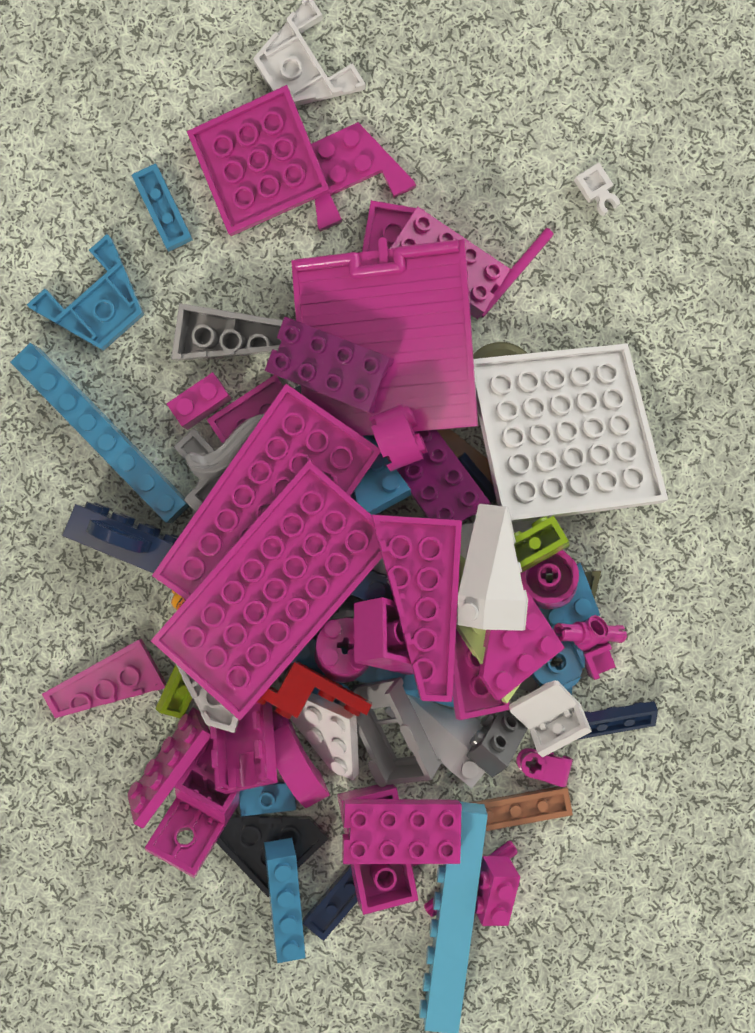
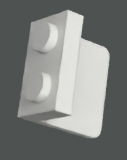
[509,680,592,757]

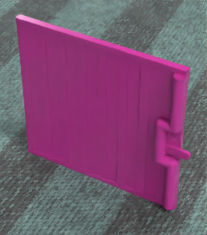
[291,237,478,436]

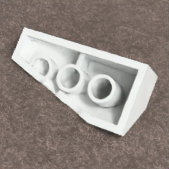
[456,504,528,631]
[384,695,485,789]

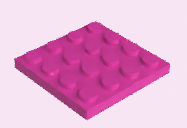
[187,85,331,236]

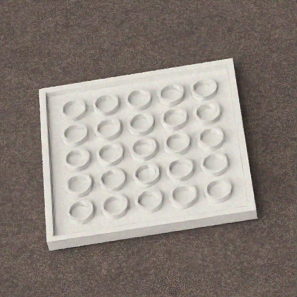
[474,344,668,523]

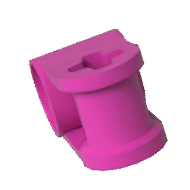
[516,748,573,787]

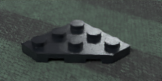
[216,814,329,897]

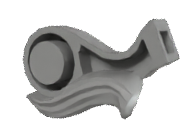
[184,414,264,512]

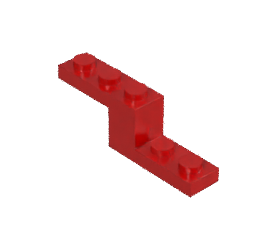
[257,661,372,719]

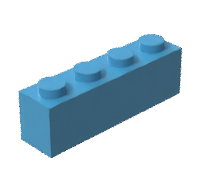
[264,838,306,963]

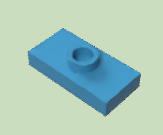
[239,782,297,816]

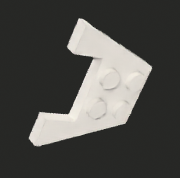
[253,0,366,106]

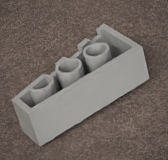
[171,303,283,361]

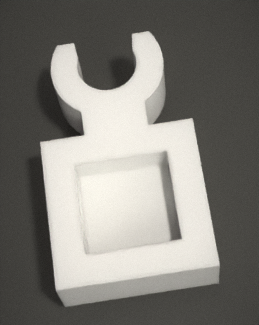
[574,162,620,216]

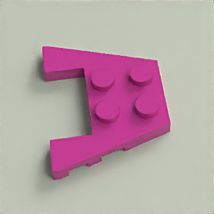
[311,122,416,232]

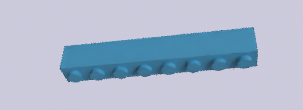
[10,343,190,523]

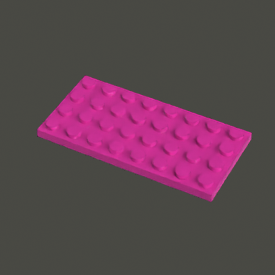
[152,384,381,600]
[151,461,382,720]

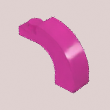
[273,710,330,808]

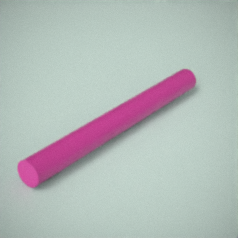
[481,228,554,318]

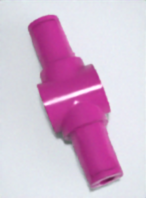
[553,615,627,651]

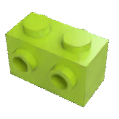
[514,515,570,573]

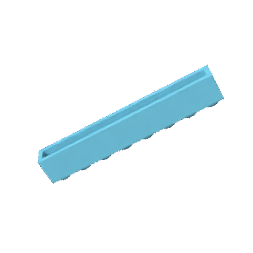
[419,802,488,1033]

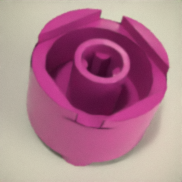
[369,404,428,472]
[520,550,579,610]
[315,618,369,683]

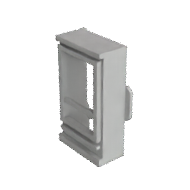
[339,677,442,787]

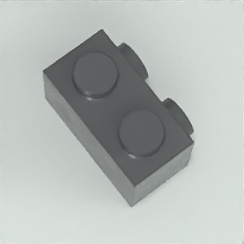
[466,710,528,778]

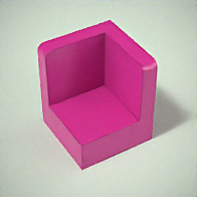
[582,642,616,680]

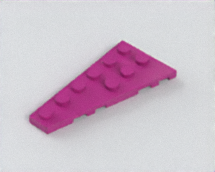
[371,515,462,702]

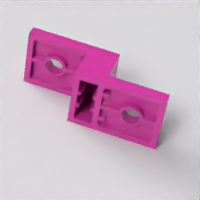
[145,739,240,878]

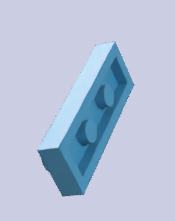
[131,163,193,252]

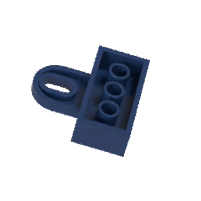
[62,501,179,573]

